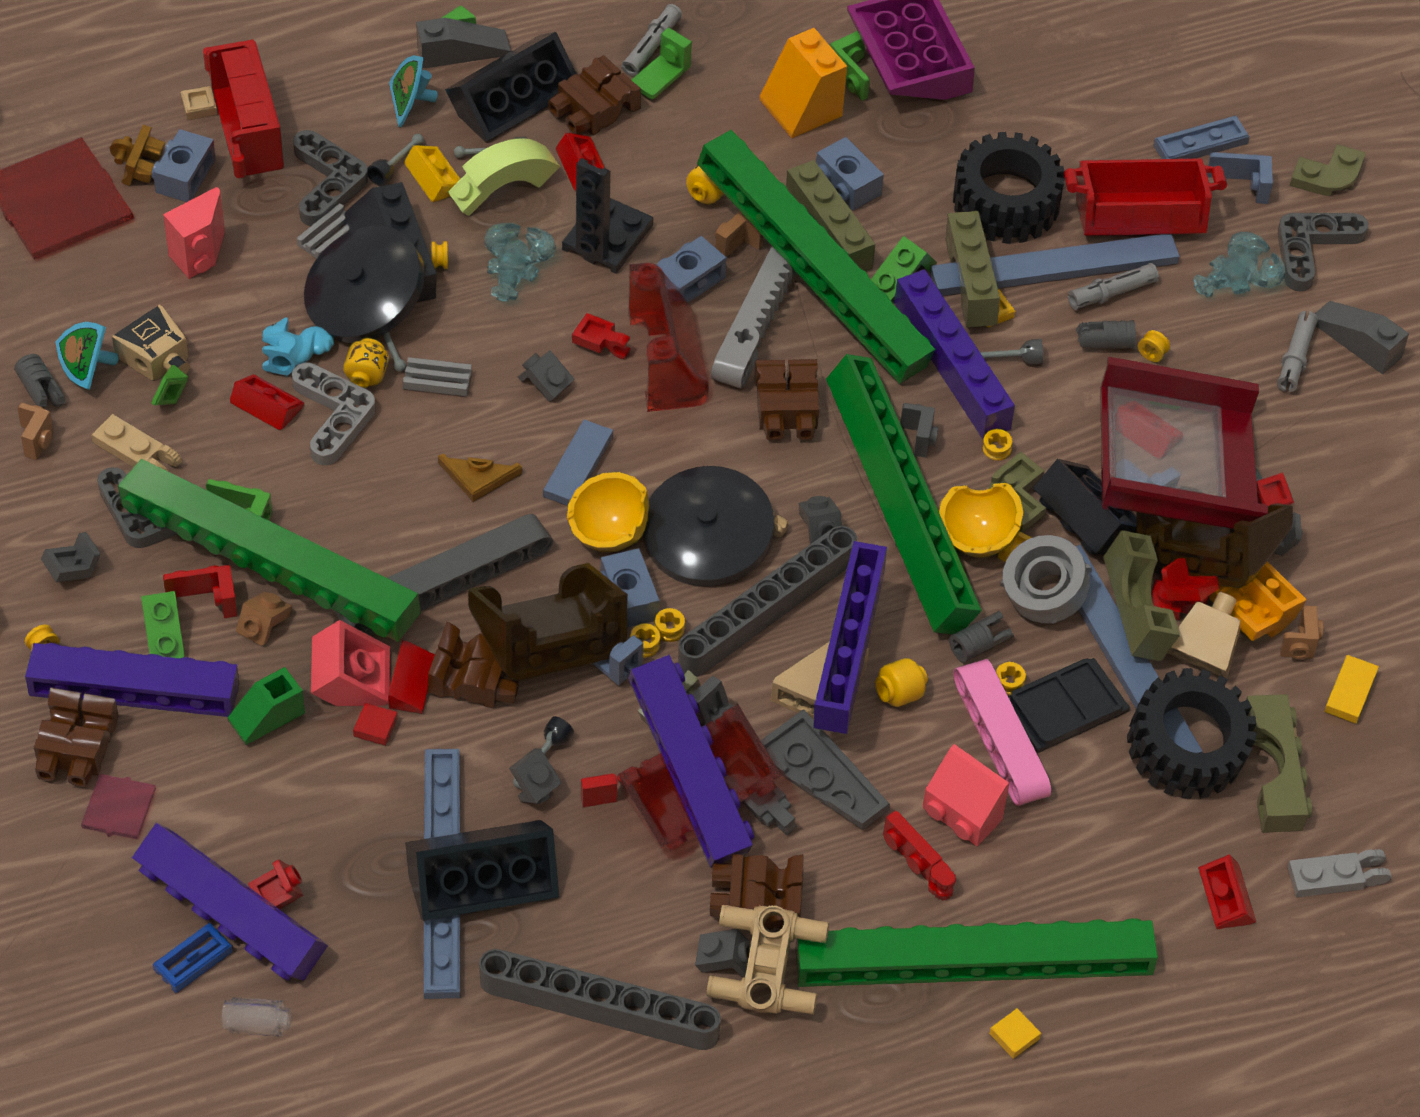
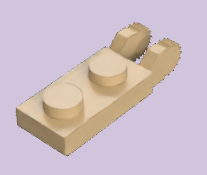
[91,414,182,471]

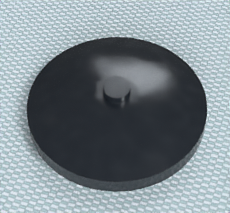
[304,226,425,343]
[643,466,775,587]

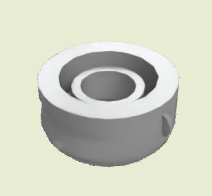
[1000,535,1092,624]

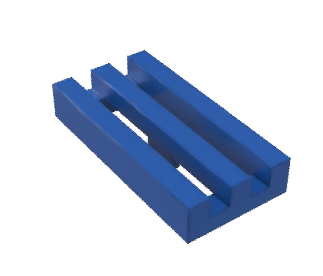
[153,922,233,993]

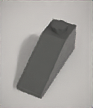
[416,18,511,68]
[1315,301,1409,374]

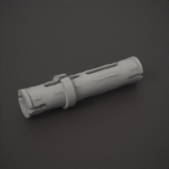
[621,4,683,76]
[1068,263,1159,310]
[1277,311,1318,392]

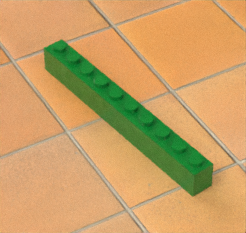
[697,130,936,384]
[826,354,982,635]
[118,459,421,642]
[795,918,1158,987]

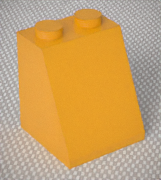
[759,28,847,139]

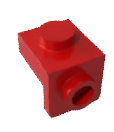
[1161,558,1220,605]
[248,859,304,909]

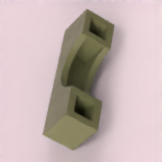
[786,160,875,271]
[945,211,1000,328]
[1103,530,1180,661]
[1246,694,1312,833]

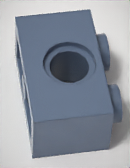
[152,129,216,202]
[816,137,884,211]
[654,236,727,309]
[600,548,660,628]

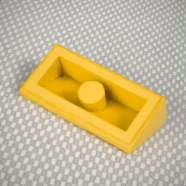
[404,145,460,202]

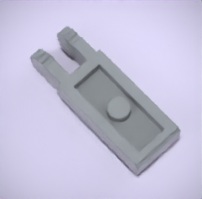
[1287,849,1392,897]

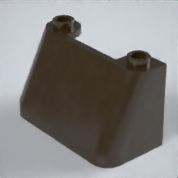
[1136,486,1293,588]
[468,563,628,680]

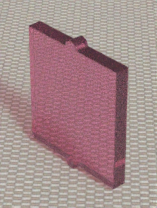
[81,774,156,839]

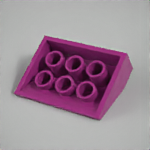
[847,0,975,100]

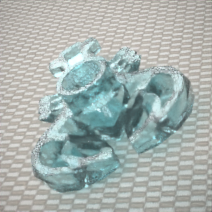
[484,223,556,302]
[1193,232,1285,297]

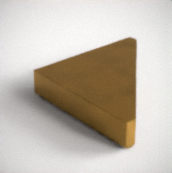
[438,453,522,502]

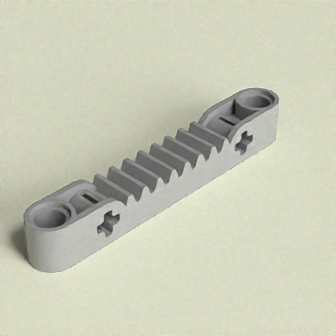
[711,246,799,389]

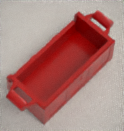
[203,39,284,178]
[1064,158,1227,236]

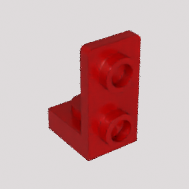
[163,565,237,618]

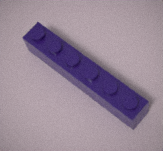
[894,269,1015,439]
[813,541,887,734]
[25,643,240,717]
[628,654,754,868]
[132,823,328,981]

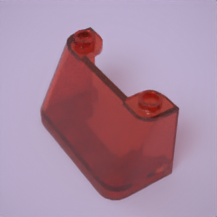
[628,263,709,412]
[616,704,781,851]

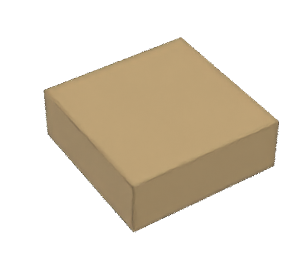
[181,86,217,120]

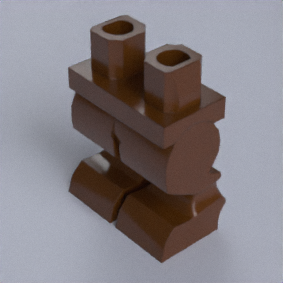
[548,55,641,135]
[754,359,819,440]
[427,622,519,709]
[34,687,119,787]
[710,854,804,930]

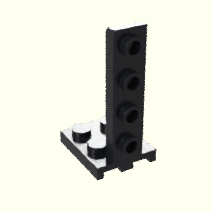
[562,158,653,274]

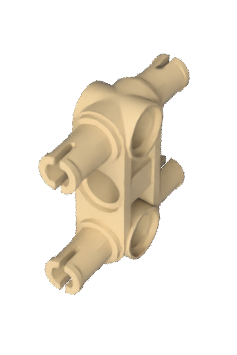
[706,905,829,1015]

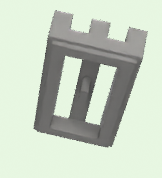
[296,203,349,259]
[403,357,472,396]

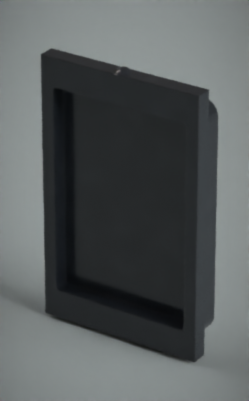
[1008,658,1130,753]

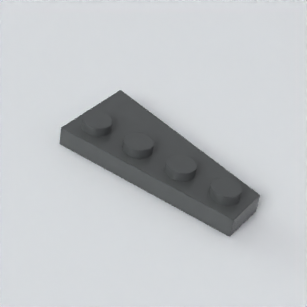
[750,709,890,830]

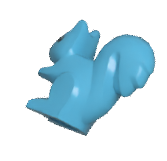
[262,317,334,376]

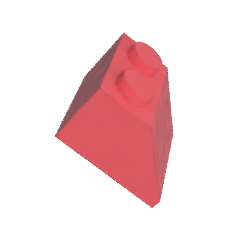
[163,187,225,279]
[311,620,390,706]
[923,744,1009,846]

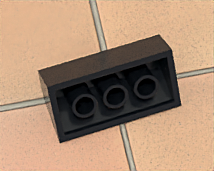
[445,32,577,142]
[343,182,437,302]
[405,820,559,921]

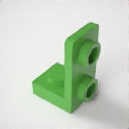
[632,27,692,99]
[830,31,870,101]
[871,236,937,302]
[206,479,273,521]
[141,591,185,658]

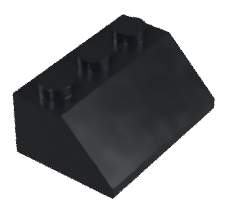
[1033,459,1137,555]

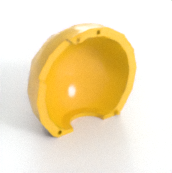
[567,472,649,552]
[939,483,1023,558]

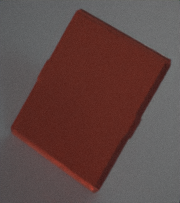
[0,137,134,259]

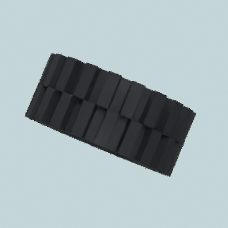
[953,132,1065,244]
[1127,668,1257,799]

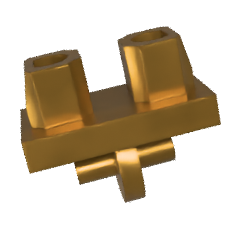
[110,124,165,186]

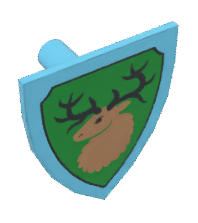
[389,55,438,127]
[55,322,119,389]

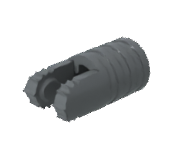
[1076,320,1136,349]
[14,354,65,408]
[949,611,1014,662]

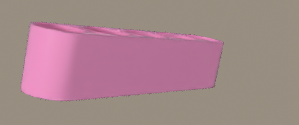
[953,659,1051,806]

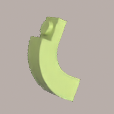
[448,138,560,216]

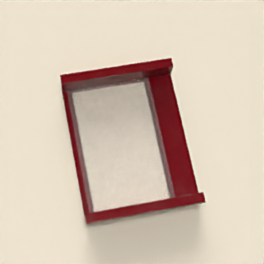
[1100,356,1268,529]

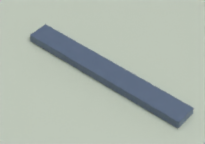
[930,234,1180,296]
[1058,545,1203,753]
[424,749,460,999]

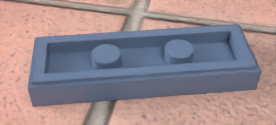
[1153,116,1250,159]
[543,420,613,506]

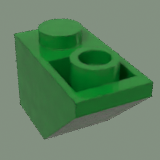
[228,667,305,745]

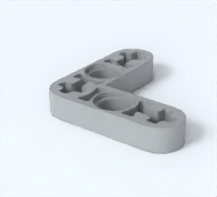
[292,363,375,465]

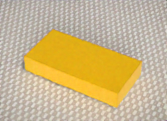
[1324,655,1379,724]

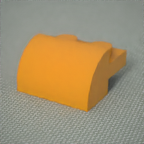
[1209,561,1307,641]

